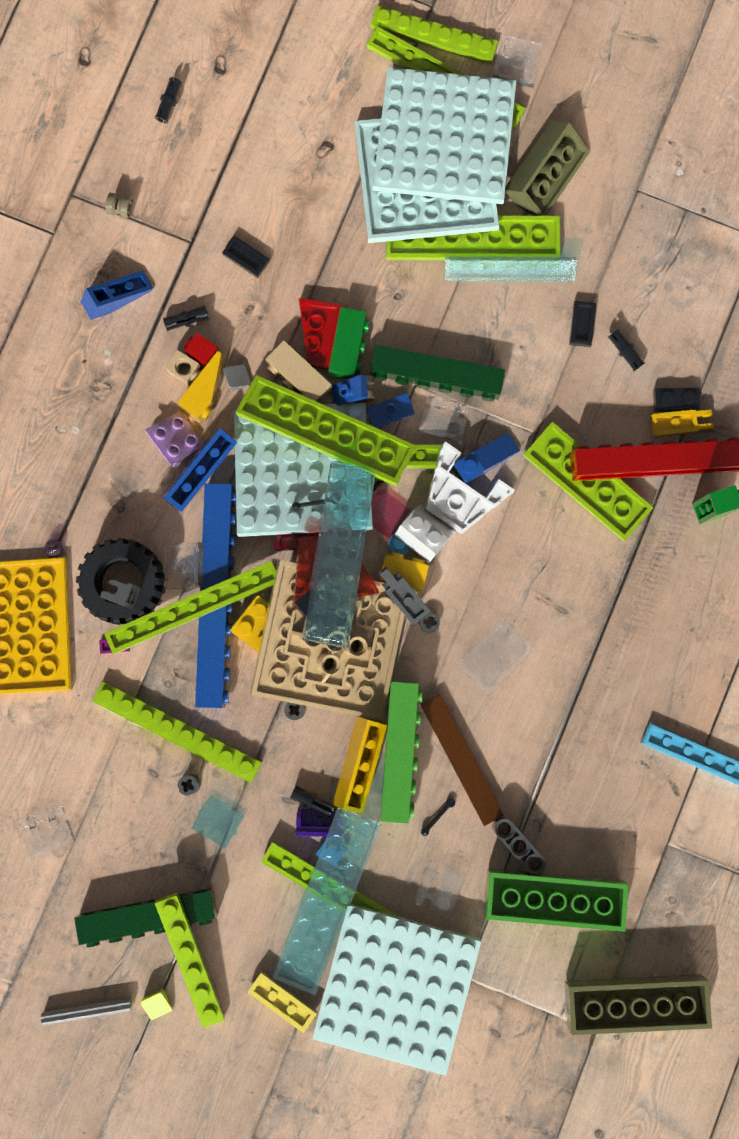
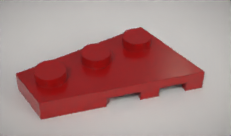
[299,298,342,370]

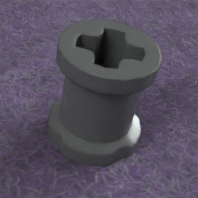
[284,702,305,720]
[177,774,201,796]

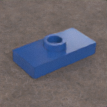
[332,375,368,406]
[366,393,415,428]

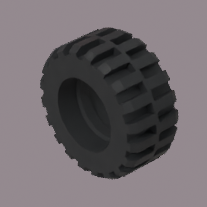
[76,538,166,625]

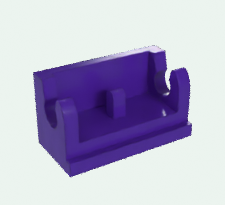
[296,808,343,837]

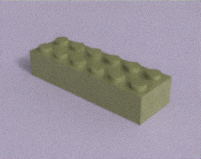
[565,974,712,1035]

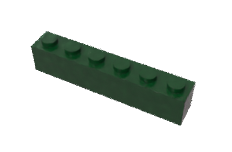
[370,344,505,402]
[74,888,218,948]

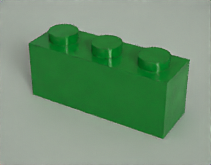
[328,307,370,380]
[692,485,739,524]

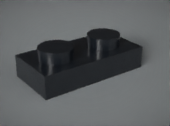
[653,388,700,412]

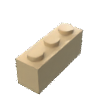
[266,340,332,403]

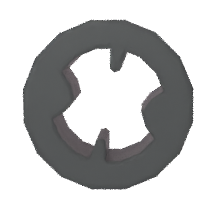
[419,612,440,633]

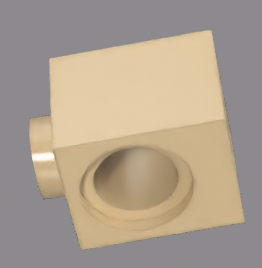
[165,350,202,387]

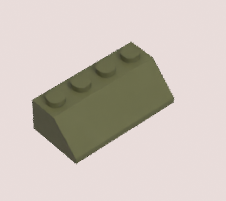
[505,121,590,216]

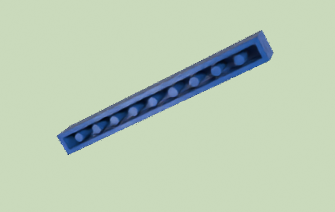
[195,483,236,708]

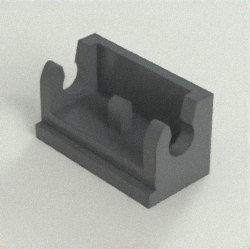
[100,580,141,609]

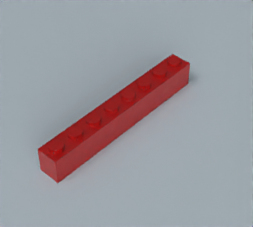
[570,437,739,481]

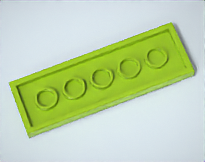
[523,422,654,542]

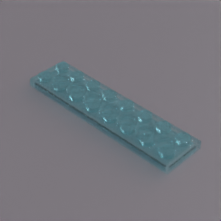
[302,461,375,648]
[273,807,381,995]

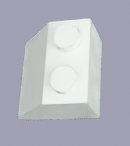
[395,503,456,563]

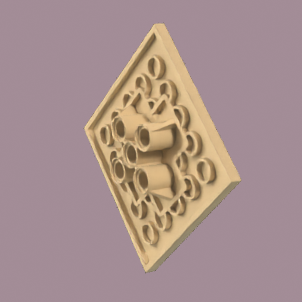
[250,560,405,721]

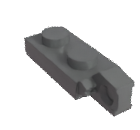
[379,566,430,625]

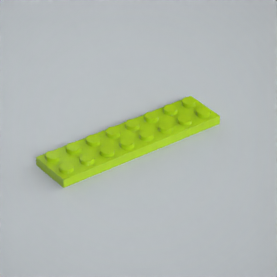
[386,216,560,261]
[236,375,416,487]

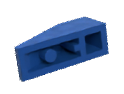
[80,270,153,320]
[453,433,520,485]

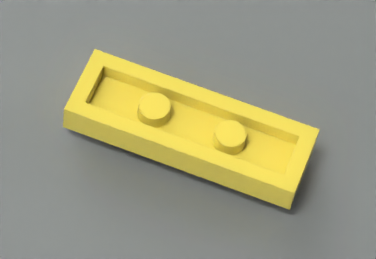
[248,971,317,1033]

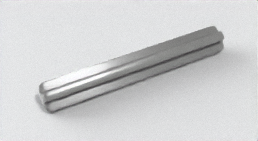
[41,997,132,1025]

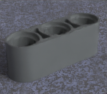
[492,817,546,875]

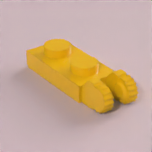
[650,409,714,437]

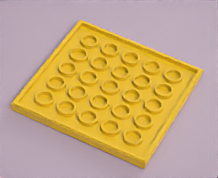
[0,557,72,695]

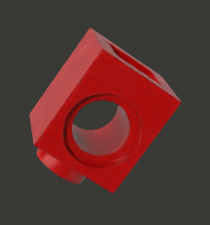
[184,333,220,368]

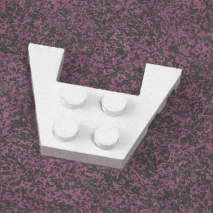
[424,442,515,534]

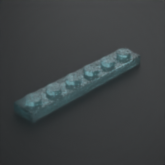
[444,257,577,281]

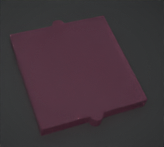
[371,487,411,539]

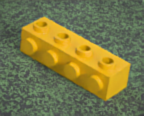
[333,716,387,814]

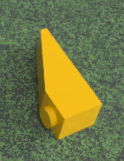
[177,351,224,423]

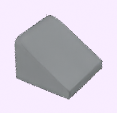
[223,364,251,392]

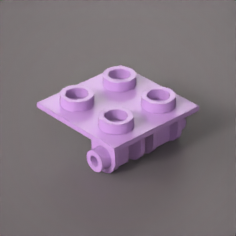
[145,411,204,467]

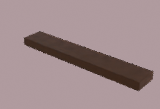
[420,695,504,826]

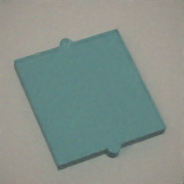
[191,796,245,849]

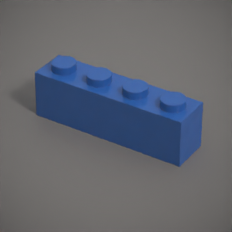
[160,428,237,512]

